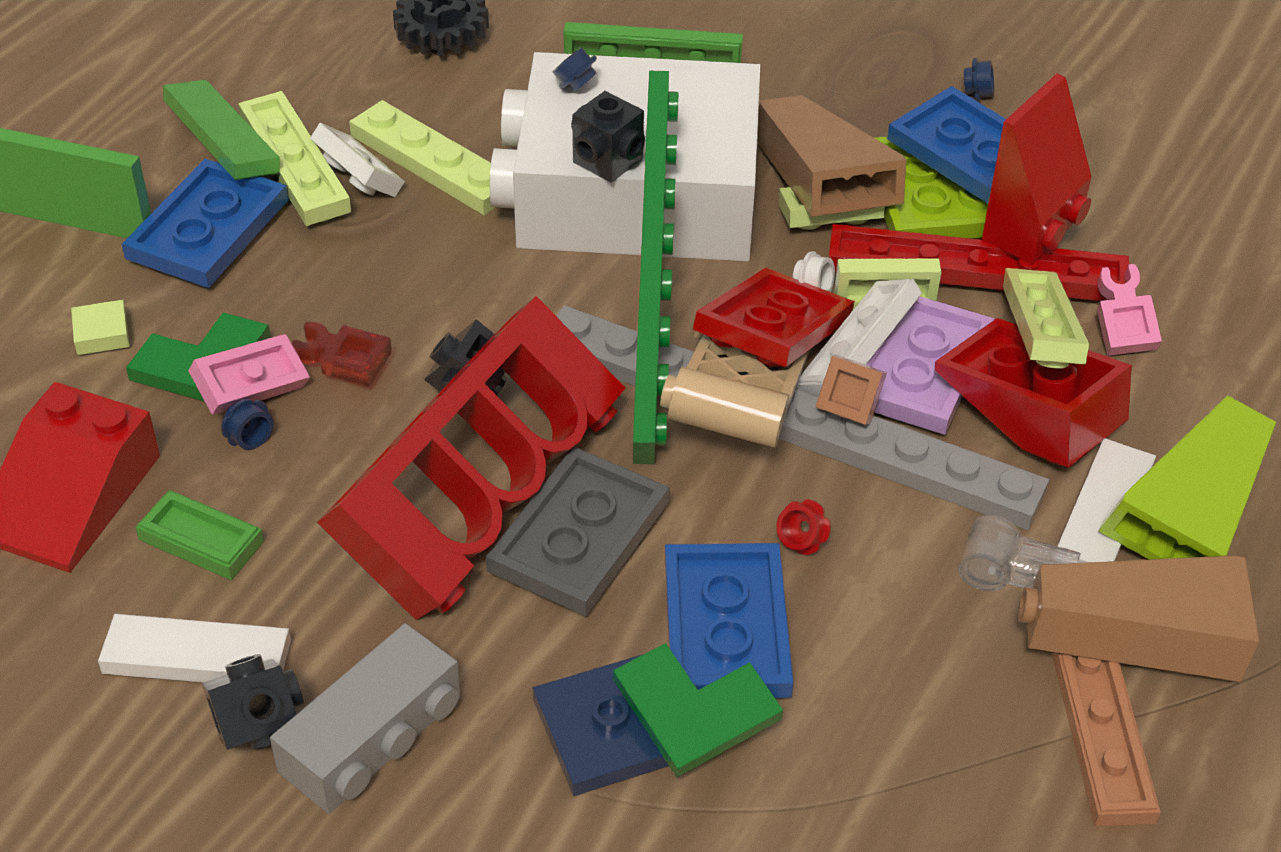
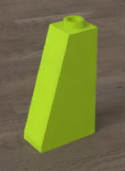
[1098,395,1276,560]

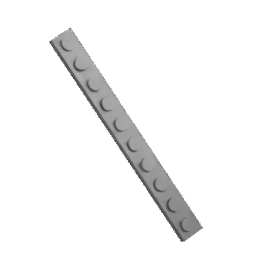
[556,305,1050,531]

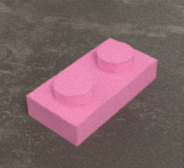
[188,334,310,415]

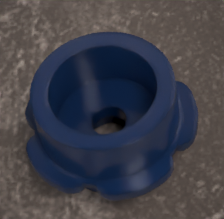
[552,47,597,91]
[964,58,995,102]
[221,399,274,450]

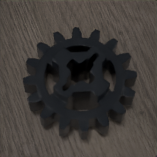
[393,0,489,56]

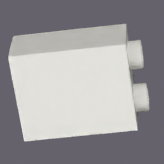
[490,52,760,261]

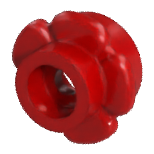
[776,499,831,555]

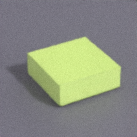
[71,300,130,355]

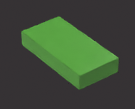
[135,490,264,581]

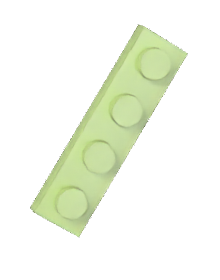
[238,91,351,226]
[349,100,495,215]
[1003,268,1089,368]

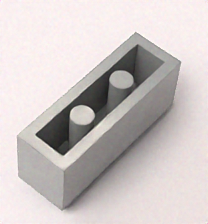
[270,623,461,814]

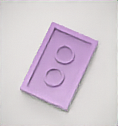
[866,296,995,435]

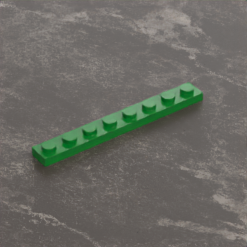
[633,70,679,465]

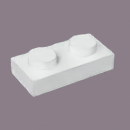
[310,123,405,197]

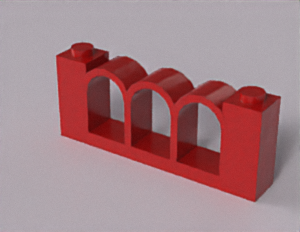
[317,296,626,620]

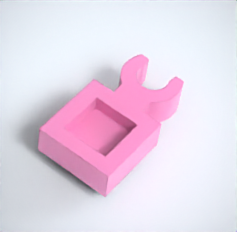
[1097,264,1162,356]

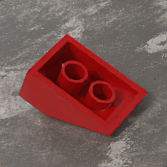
[982,73,1092,264]
[935,318,1132,468]
[0,381,160,573]

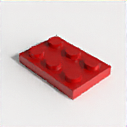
[693,267,855,367]

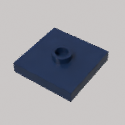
[532,654,669,796]

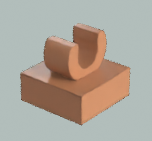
[815,355,887,425]

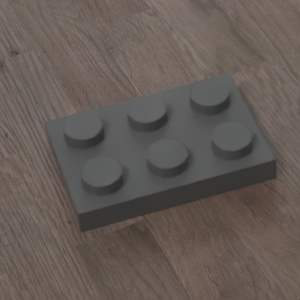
[486,447,670,616]

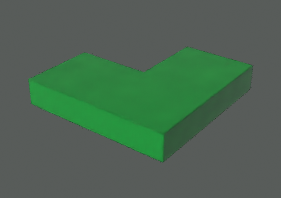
[126,312,271,402]
[613,643,783,778]

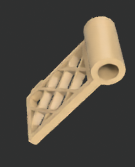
[660,331,810,448]

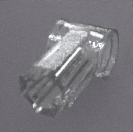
[958,515,1081,591]

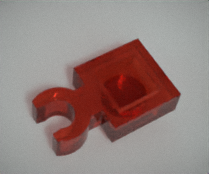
[291,322,392,387]

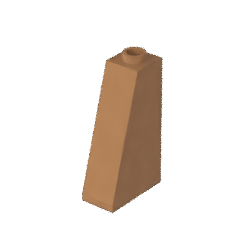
[757,95,906,217]
[1018,556,1260,682]

